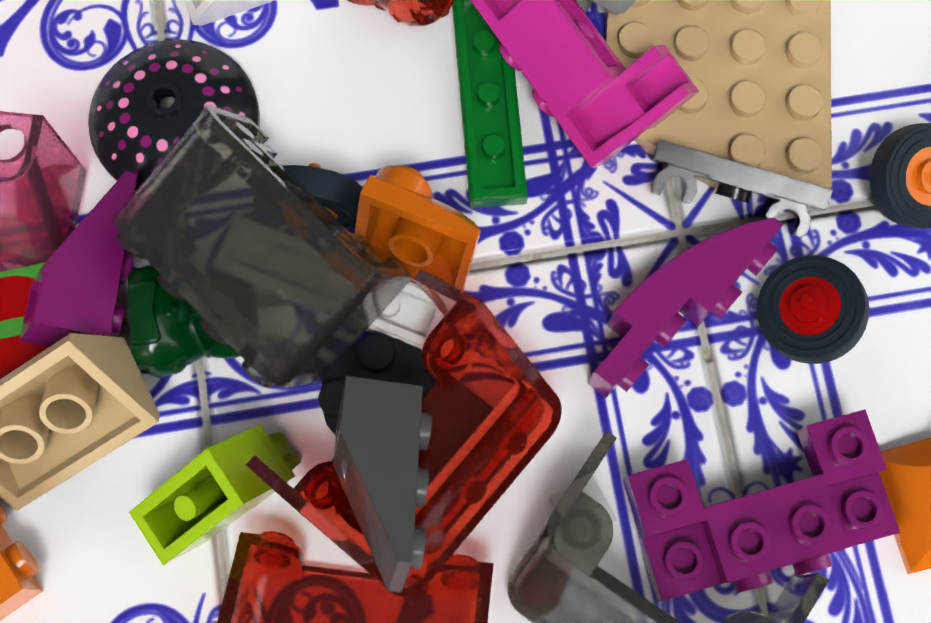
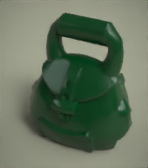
[128,263,261,378]

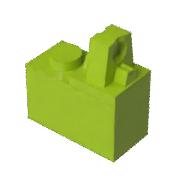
[129,424,302,566]

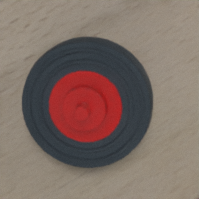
[757,255,870,364]

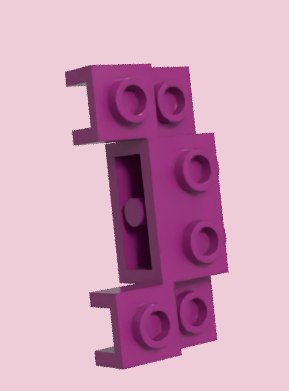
[623,409,900,602]

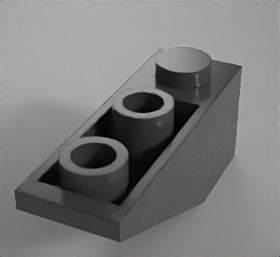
[333,376,432,592]

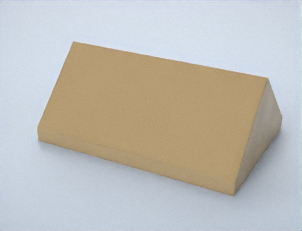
[0,333,160,511]

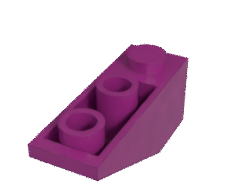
[19,171,142,347]

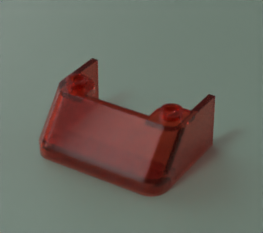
[246,269,562,597]

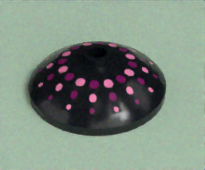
[88,39,260,201]

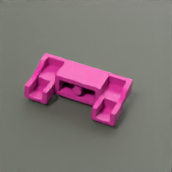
[471,0,699,168]

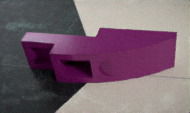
[588,217,783,398]

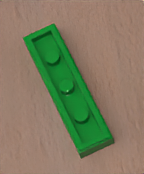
[452,0,528,209]

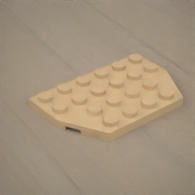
[605,0,832,189]

